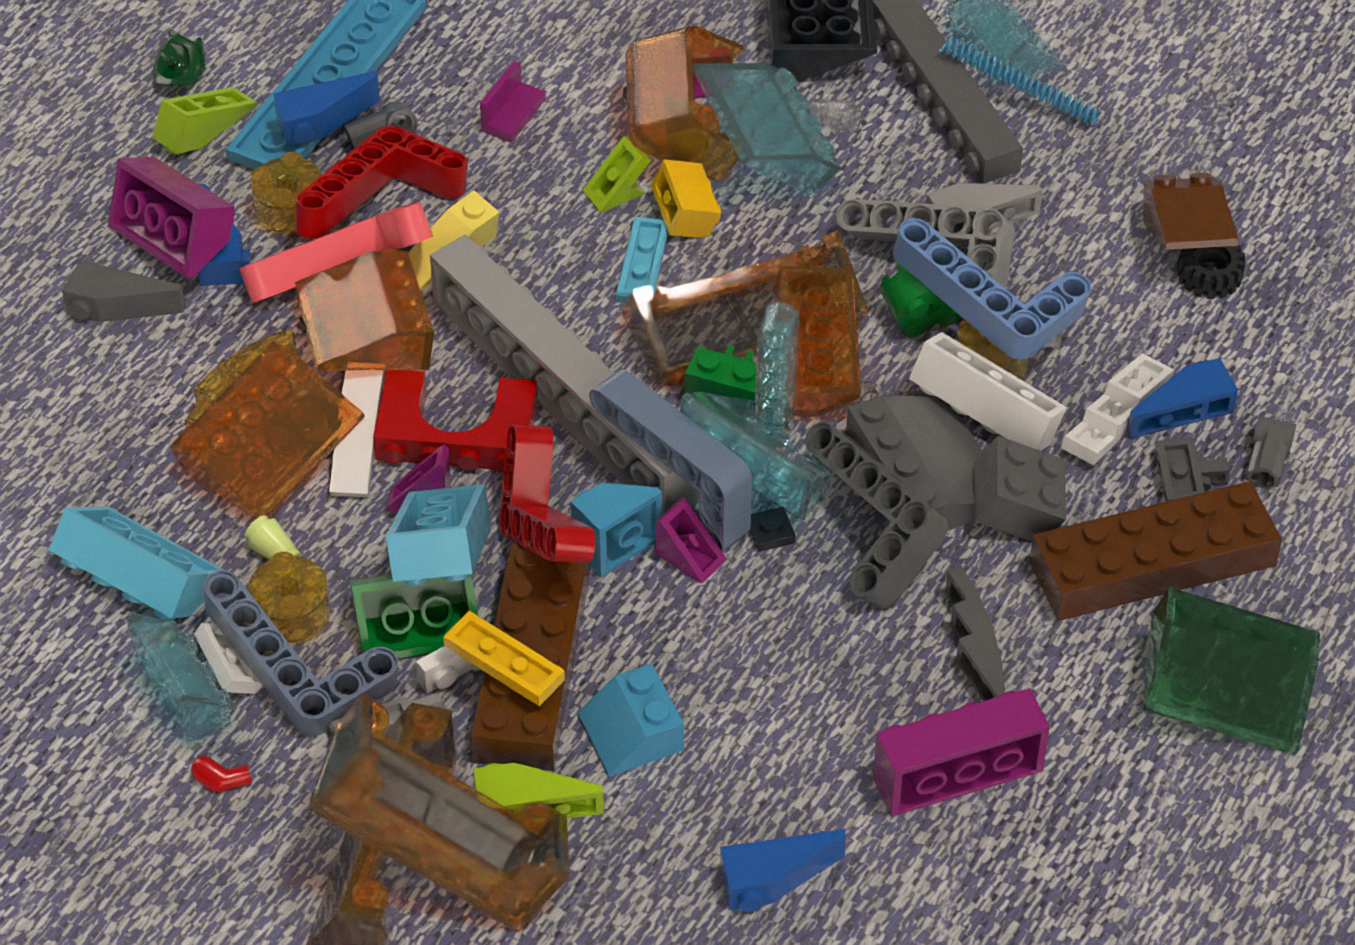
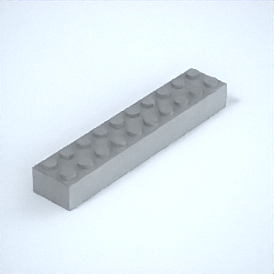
[430,235,699,515]

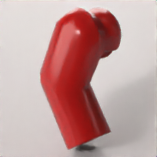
[191,755,252,793]

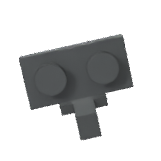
[1155,438,1230,502]

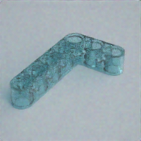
[684,302,799,455]

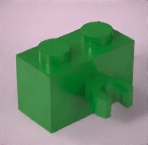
[685,345,769,420]

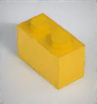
[651,159,721,238]

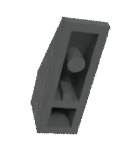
[62,260,185,322]

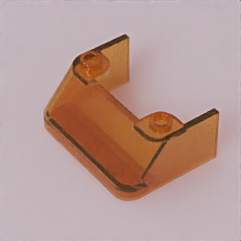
[625,26,750,181]

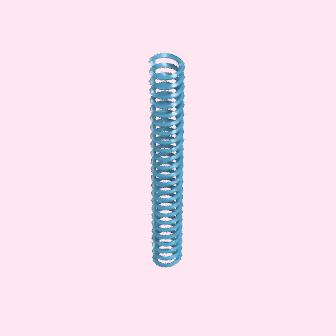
[939,35,1102,126]

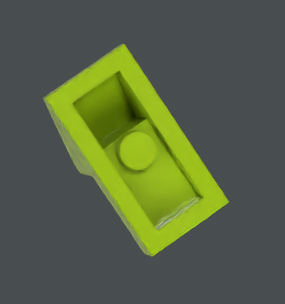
[583,136,651,213]

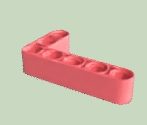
[239,202,433,303]

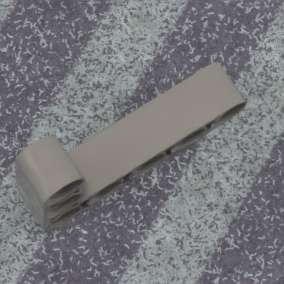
[836,199,1015,289]

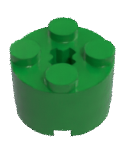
[880,264,960,338]

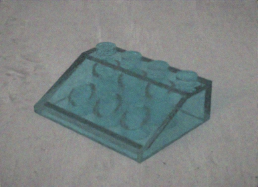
[692,63,841,196]
[680,392,832,522]

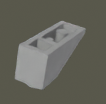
[926,183,1043,233]

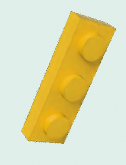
[443,611,565,706]

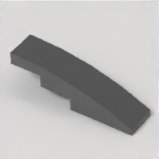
[945,566,1005,701]

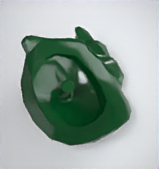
[153,29,205,86]

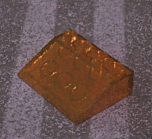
[295,249,434,371]
[169,342,365,519]

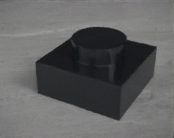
[750,506,796,552]

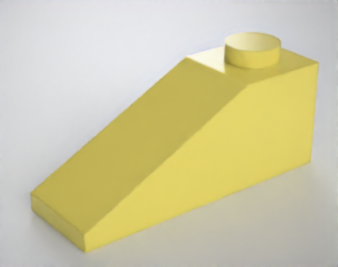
[393,190,499,294]

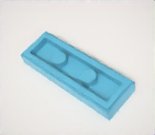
[616,217,669,306]

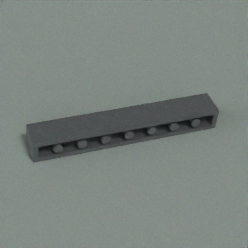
[872,0,1023,184]

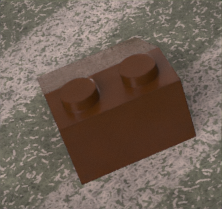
[1143,173,1238,250]

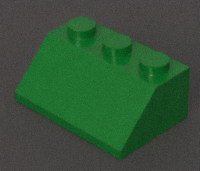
[349,574,478,659]

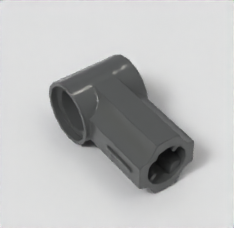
[344,101,418,150]
[1246,416,1297,489]

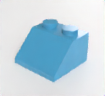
[571,482,662,577]
[578,663,684,777]

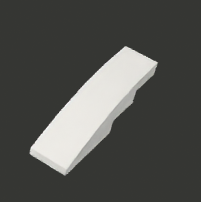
[1061,353,1174,465]
[329,360,386,498]

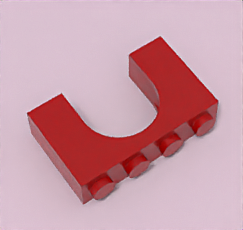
[373,369,538,473]

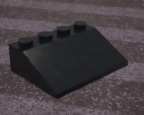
[765,0,877,79]

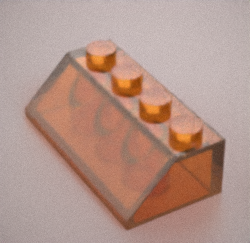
[775,266,861,417]

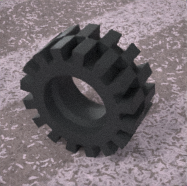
[1177,244,1246,299]

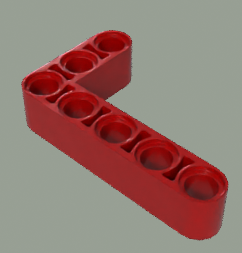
[295,126,468,239]
[500,424,595,563]

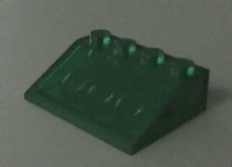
[1142,587,1320,754]

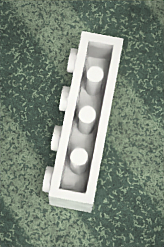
[909,332,1067,451]

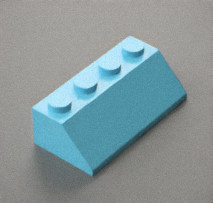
[49,506,224,621]

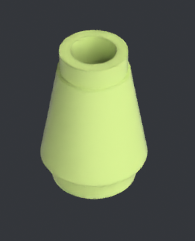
[244,515,302,571]

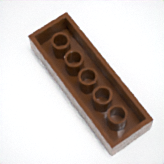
[1029,481,1282,621]
[471,544,590,772]

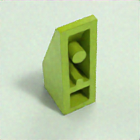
[152,87,258,155]
[473,763,604,831]

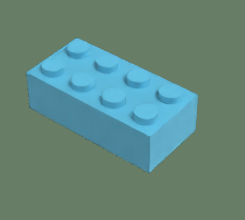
[386,484,492,585]

